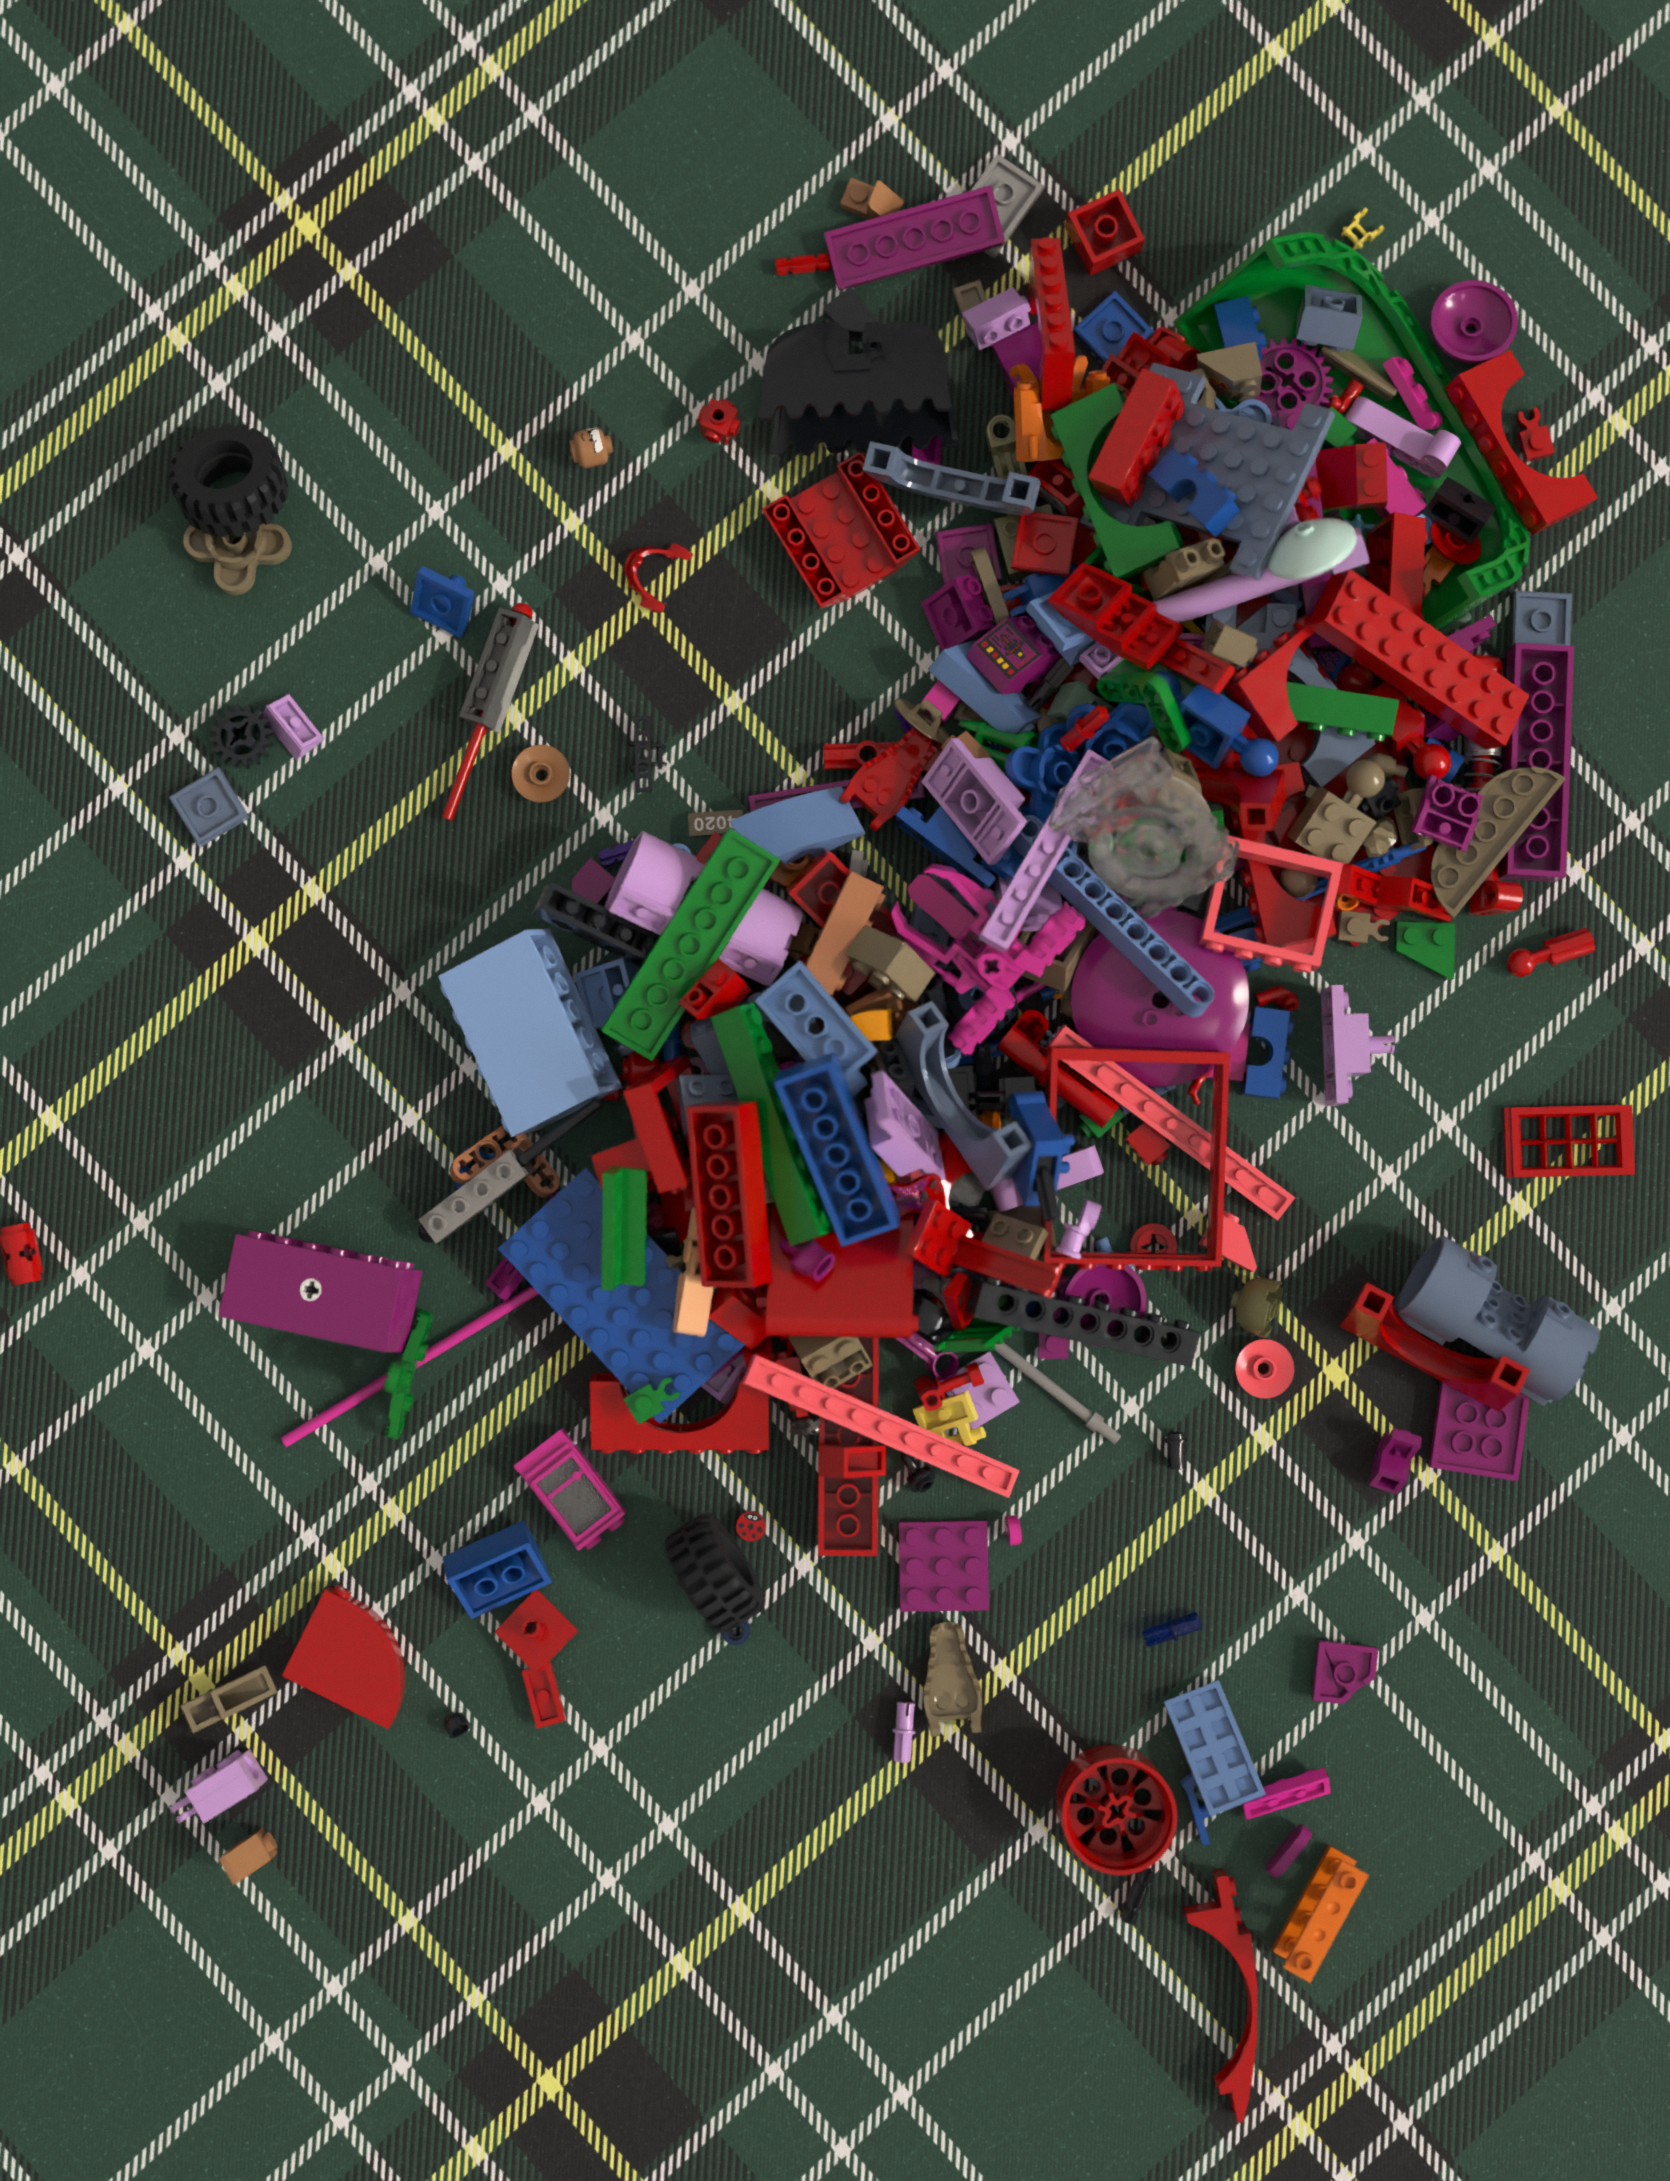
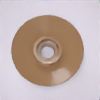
[512,745,570,803]

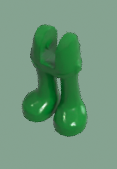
[956,719,1039,784]

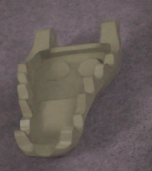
[923,1622,982,1737]

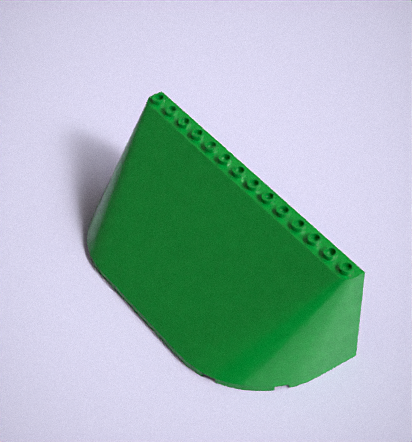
[1173,232,1529,630]

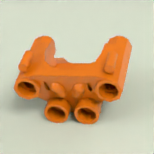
[1010,355,1110,462]

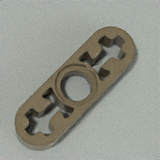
[969,547,1010,627]

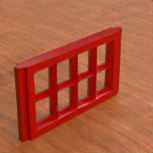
[1503,1105,1635,1178]

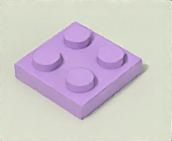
[939,1351,1020,1429]

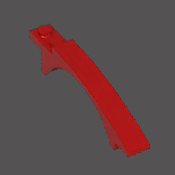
[1183,1869,1257,2123]

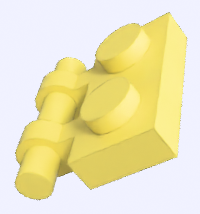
[913,1390,986,1446]

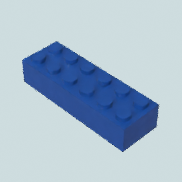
[774,1052,901,1247]

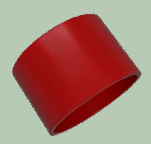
[1055,1744,1177,1875]

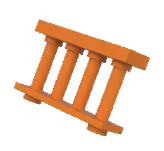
[1271,1844,1369,1983]

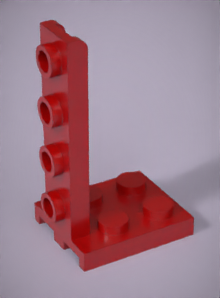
[904,1198,1063,1298]

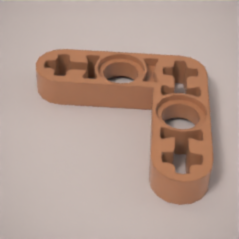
[450,1125,560,1198]

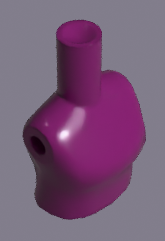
[779,1238,835,1281]

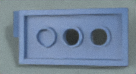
[755,961,878,1097]

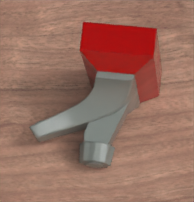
[922,1272,973,1332]

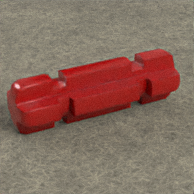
[775,253,831,276]

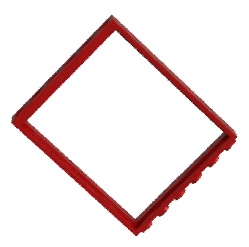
[1040,1046,1230,1271]

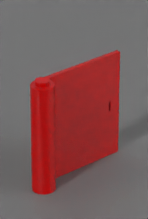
[766,1192,919,1338]

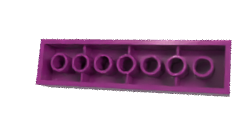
[1499,643,1574,882]

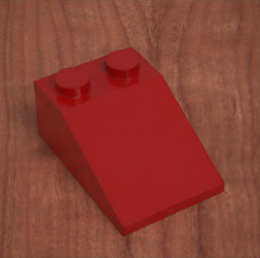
[1315,442,1388,511]

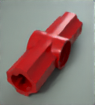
[823,740,897,770]

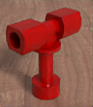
[913,1362,985,1411]

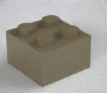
[846,925,935,1002]

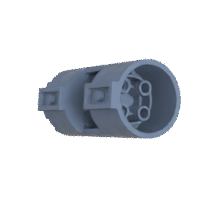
[1394,1235,1600,1406]

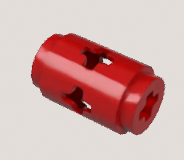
[0,1222,44,1286]

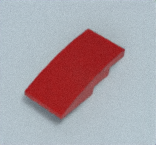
[1081,331,1178,453]
[1048,562,1182,671]

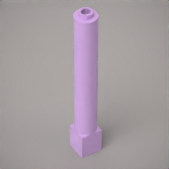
[1153,527,1369,624]

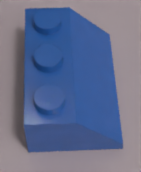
[443,1520,552,1619]

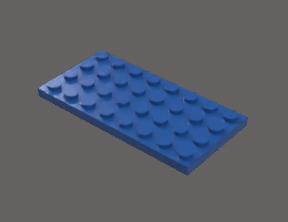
[498,1167,746,1424]

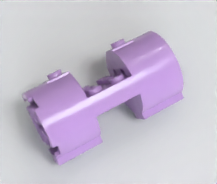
[605,831,803,987]

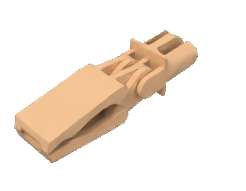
[673,1207,714,1337]

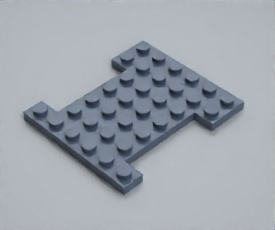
[1080,363,1335,581]

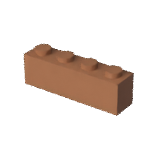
[805,871,885,995]

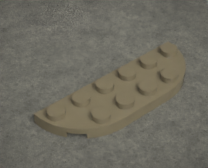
[1431,767,1566,919]

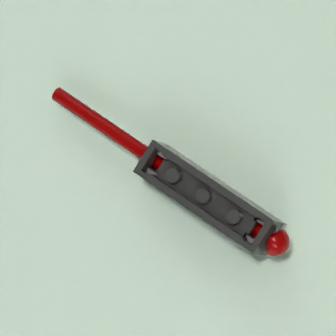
[442,603,539,821]

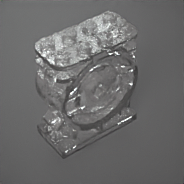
[1048,736,1240,919]

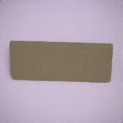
[1318,345,1398,402]

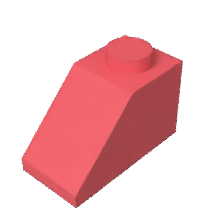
[1198,1211,1257,1272]

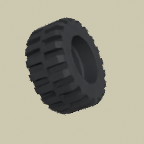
[169,423,288,538]
[664,1513,765,1632]

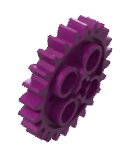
[1255,337,1333,420]

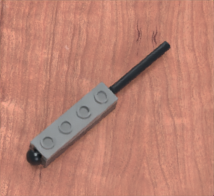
[418,1097,603,1243]

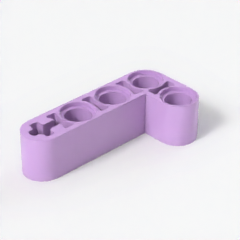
[1345,397,1461,479]
[990,1145,1104,1212]

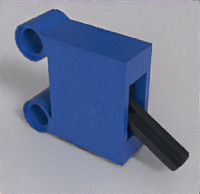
[1009,1091,1075,1222]

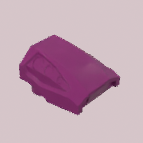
[1411,774,1483,852]

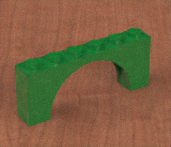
[1051,383,1185,581]

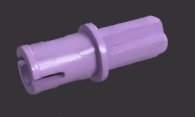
[892,1701,916,1763]

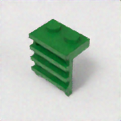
[934,1294,1021,1353]

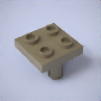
[981,1212,1048,1261]

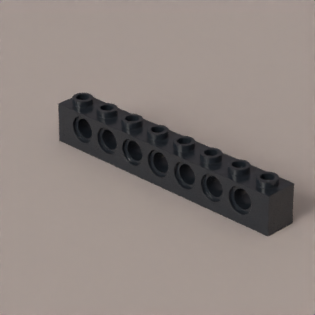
[532,882,764,1002]
[965,1276,1201,1367]

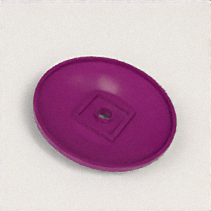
[1071,910,1249,1087]

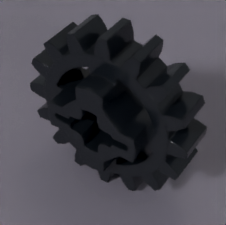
[209,704,275,769]

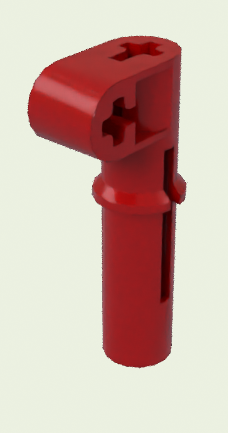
[997,1010,1120,1128]

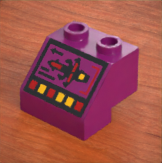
[966,616,1061,695]

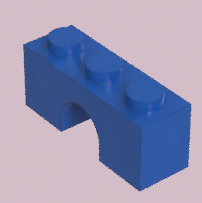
[1148,447,1241,538]
[1240,1007,1294,1100]

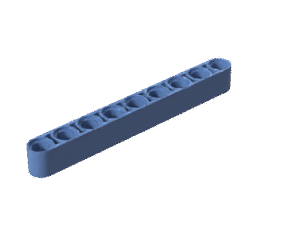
[1011,815,1214,1017]

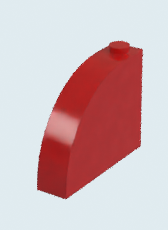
[282,1585,405,1729]

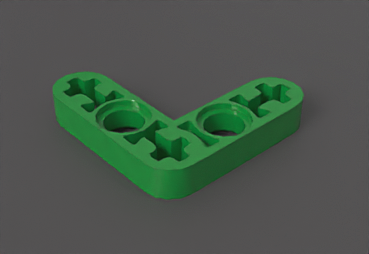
[1097,671,1192,753]

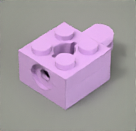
[169,1749,268,1823]

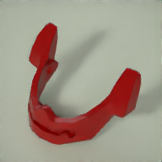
[624,543,693,613]

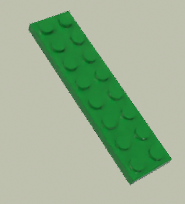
[601,827,780,1061]

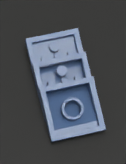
[730,786,865,865]

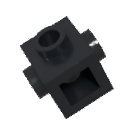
[1358,776,1401,821]

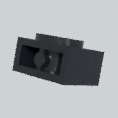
[860,1038,915,1100]

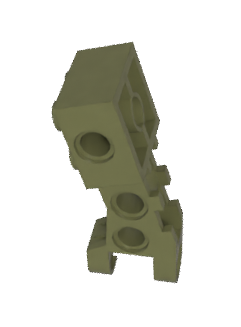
[985,415,1053,583]

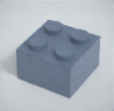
[1296,284,1363,351]

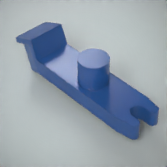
[1179,1770,1214,1846]

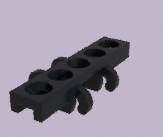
[629,716,667,793]

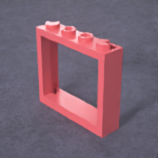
[1199,835,1343,973]

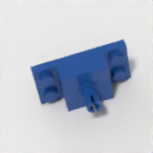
[895,805,996,889]

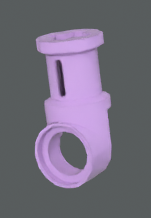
[1055,1200,1101,1260]

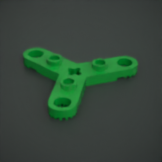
[384,1309,433,1440]

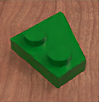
[1394,921,1455,980]

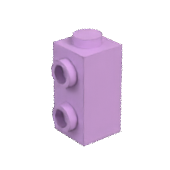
[962,287,1031,350]

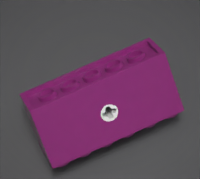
[218,1230,423,1352]

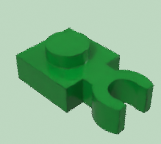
[624,1377,681,1425]

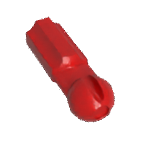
[1506,927,1596,977]

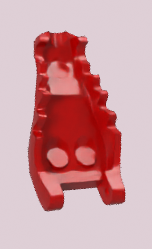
[839,727,937,832]

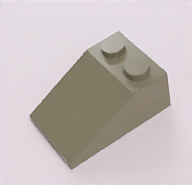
[1019,912,1097,992]

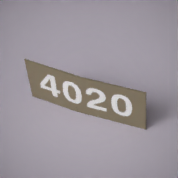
[688,810,743,836]

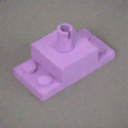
[921,738,1027,865]
[1320,985,1395,1107]
[865,1070,946,1180]

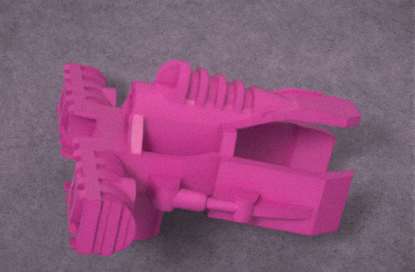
[891,864,1085,1055]

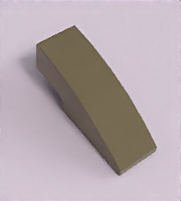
[179,1665,278,1733]

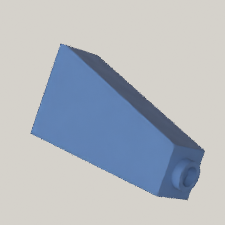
[928,639,1042,734]

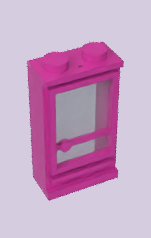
[514,1428,627,1551]

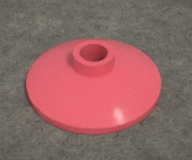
[1235,1339,1294,1398]

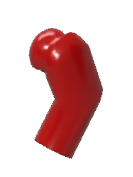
[1254,986,1299,1012]

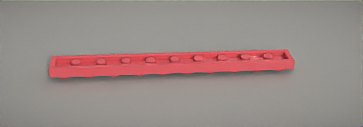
[1046,1024,1295,1221]
[742,1355,1020,1498]

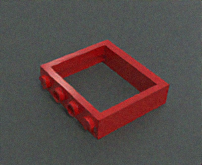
[623,1054,695,1194]

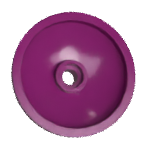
[1430,280,1518,363]
[1061,1264,1147,1347]

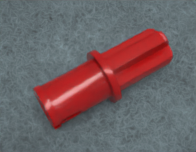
[1060,706,1110,752]

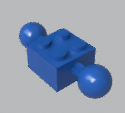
[1154,670,1279,777]

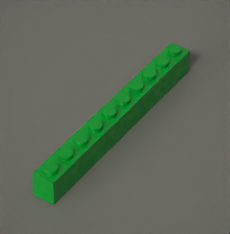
[1097,659,1399,741]

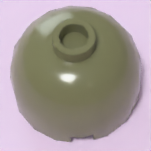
[1231,1277,1283,1338]

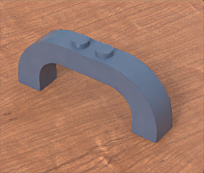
[863,441,1041,515]

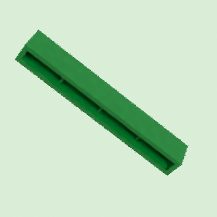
[711,1003,835,1246]

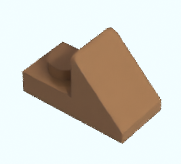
[840,178,904,220]

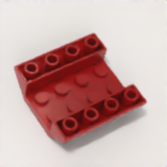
[762,452,921,609]

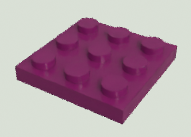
[1428,1381,1530,1481]
[899,1520,989,1612]

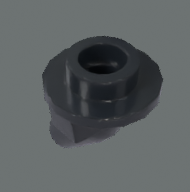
[901,1453,935,1493]

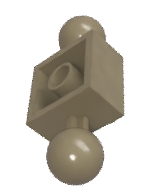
[1280,760,1385,898]

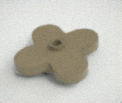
[183,524,292,596]

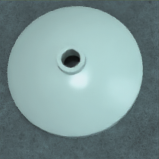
[1267,518,1357,580]

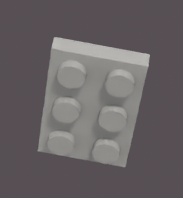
[971,154,1044,258]

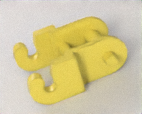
[1341,207,1384,250]

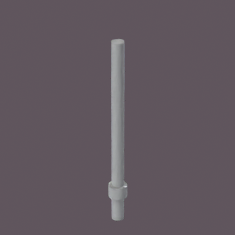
[995,1343,1121,1445]

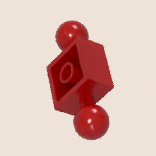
[1336,663,1451,780]

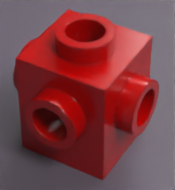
[697,398,741,446]

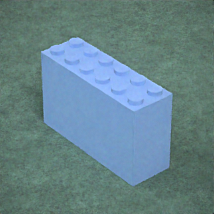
[438,929,622,1137]

